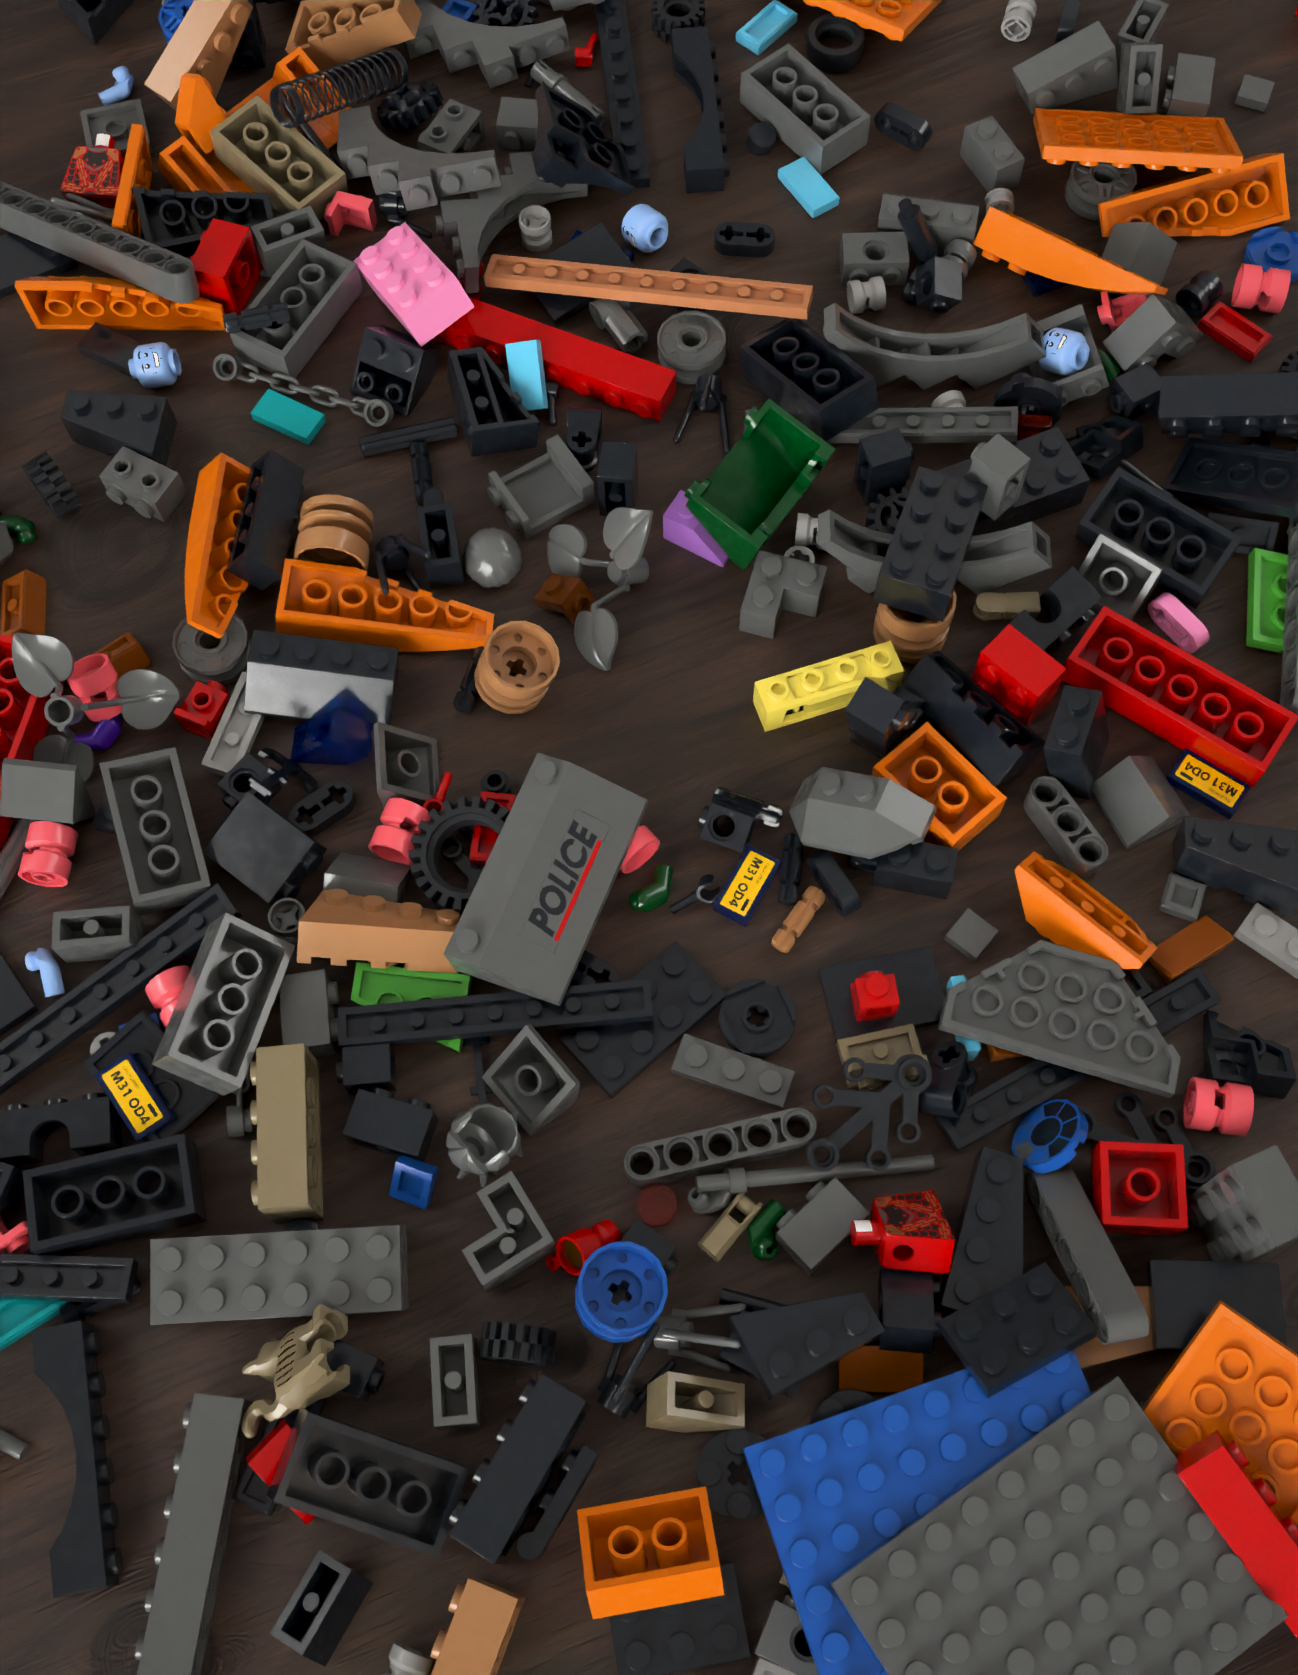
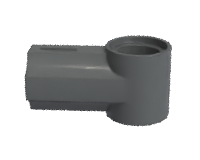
[589,298,648,354]

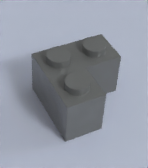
[1102,293,1203,372]
[739,550,827,639]
[462,1171,556,1293]

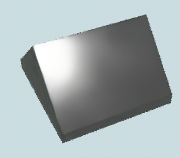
[1102,222,1177,299]
[1078,532,1164,621]
[374,722,440,808]
[1091,755,1191,849]
[0,758,95,824]
[323,852,412,904]
[482,1024,580,1136]

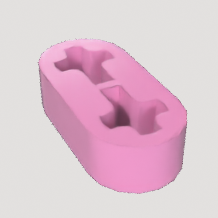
[1148,592,1210,653]

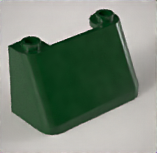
[684,399,836,571]

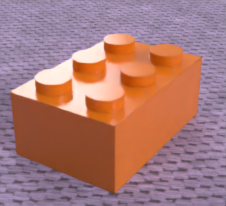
[871,722,1007,851]
[577,1486,725,1620]

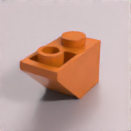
[175,73,229,154]

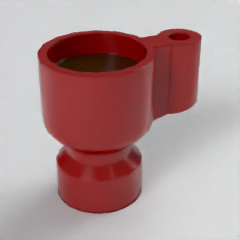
[546,1219,622,1276]

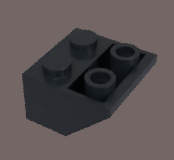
[350,325,441,415]

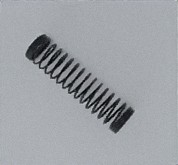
[270,47,409,129]

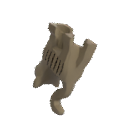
[241,1304,350,1438]

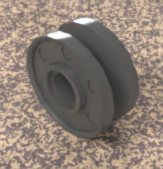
[1065,161,1137,221]
[657,310,726,384]
[172,613,251,686]

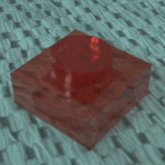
[1011,414,1052,443]

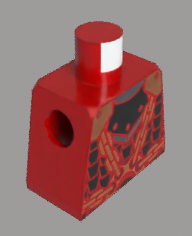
[60,134,125,208]
[850,1190,955,1274]

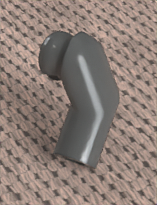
[687,1167,734,1214]

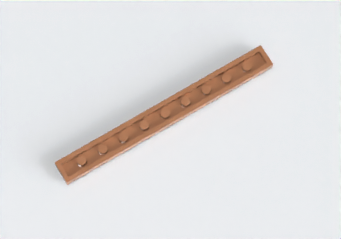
[484,254,813,320]

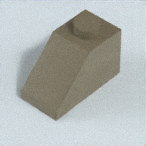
[646,1371,745,1433]

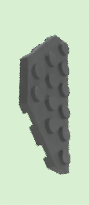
[938,940,1181,1098]

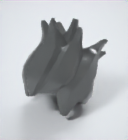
[446,1103,523,1187]

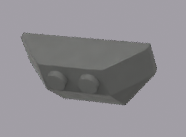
[789,767,937,859]

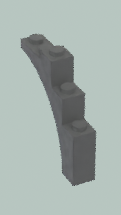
[403,0,570,89]
[337,105,502,211]
[435,152,588,294]
[823,303,1046,390]
[817,510,1052,595]

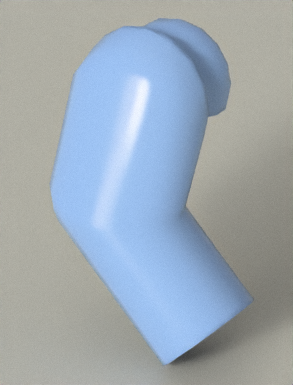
[98,66,134,106]
[25,948,65,997]

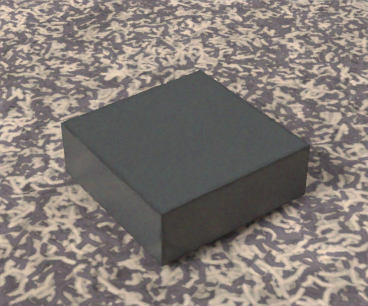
[1234,74,1275,112]
[1157,873,1207,923]
[944,908,999,962]

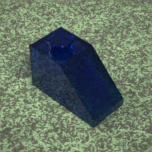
[290,708,372,765]

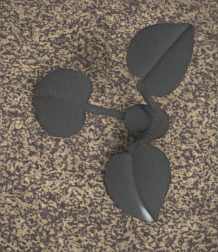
[547,507,653,671]
[12,633,181,783]

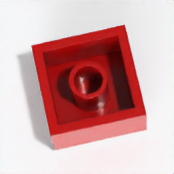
[189,218,263,315]
[972,624,1067,726]
[1091,1141,1188,1236]

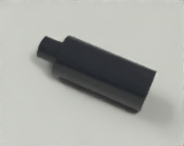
[898,198,938,261]

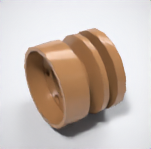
[293,494,374,571]
[873,591,957,664]
[474,621,560,714]

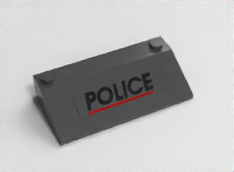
[444,753,648,1006]

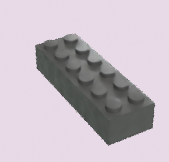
[150,1225,409,1325]

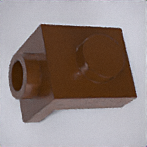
[533,573,596,626]

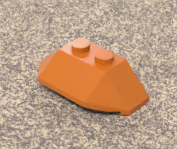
[1014,851,1157,969]

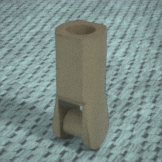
[972,592,1040,621]
[697,1191,764,1262]

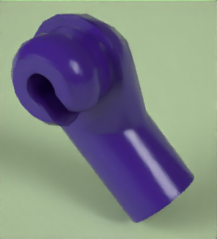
[74,715,122,751]

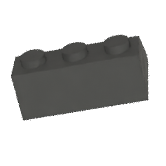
[877,192,979,255]

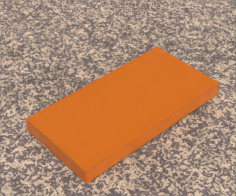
[112,124,154,239]

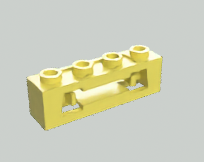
[753,640,904,732]

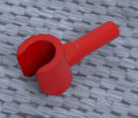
[575,33,599,67]
[423,772,453,812]

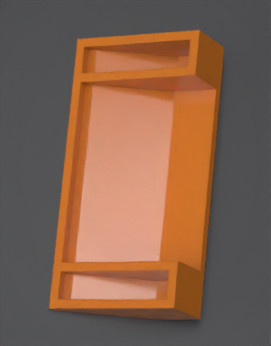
[157,46,352,194]

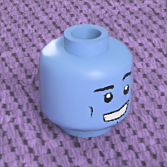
[621,204,668,253]
[1038,328,1090,376]
[128,342,182,389]

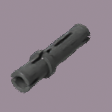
[530,60,607,128]

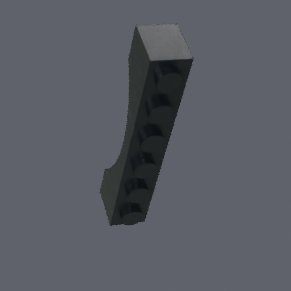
[671,26,730,193]
[31,1320,123,1598]

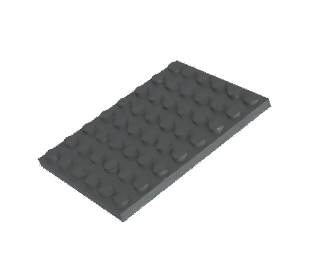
[830,1376,1288,1675]

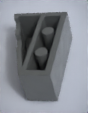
[1012,20,1119,114]

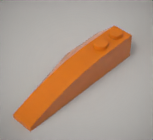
[1098,153,1290,237]
[973,206,1168,295]
[14,276,226,330]
[185,452,251,639]
[276,558,494,652]

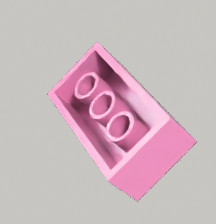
[353,222,474,347]

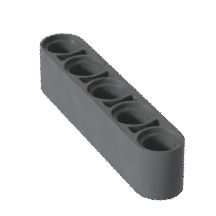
[624,1108,817,1188]
[1026,1165,1150,1345]

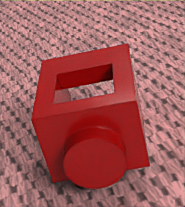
[173,680,230,741]
[850,971,900,1022]

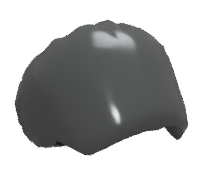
[462,527,523,588]

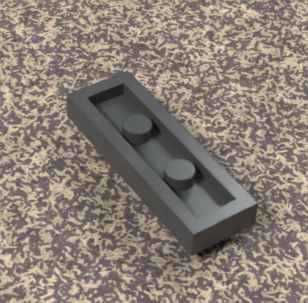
[671,1033,795,1111]

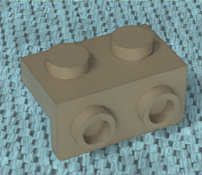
[836,1024,929,1091]

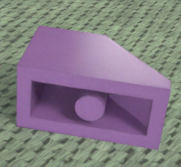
[663,490,729,567]

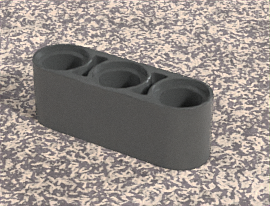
[1023,776,1108,879]

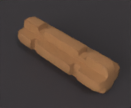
[771,886,826,953]

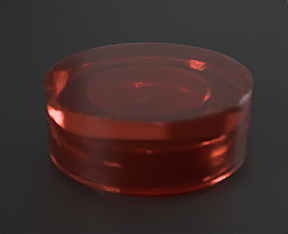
[637,1184,678,1227]

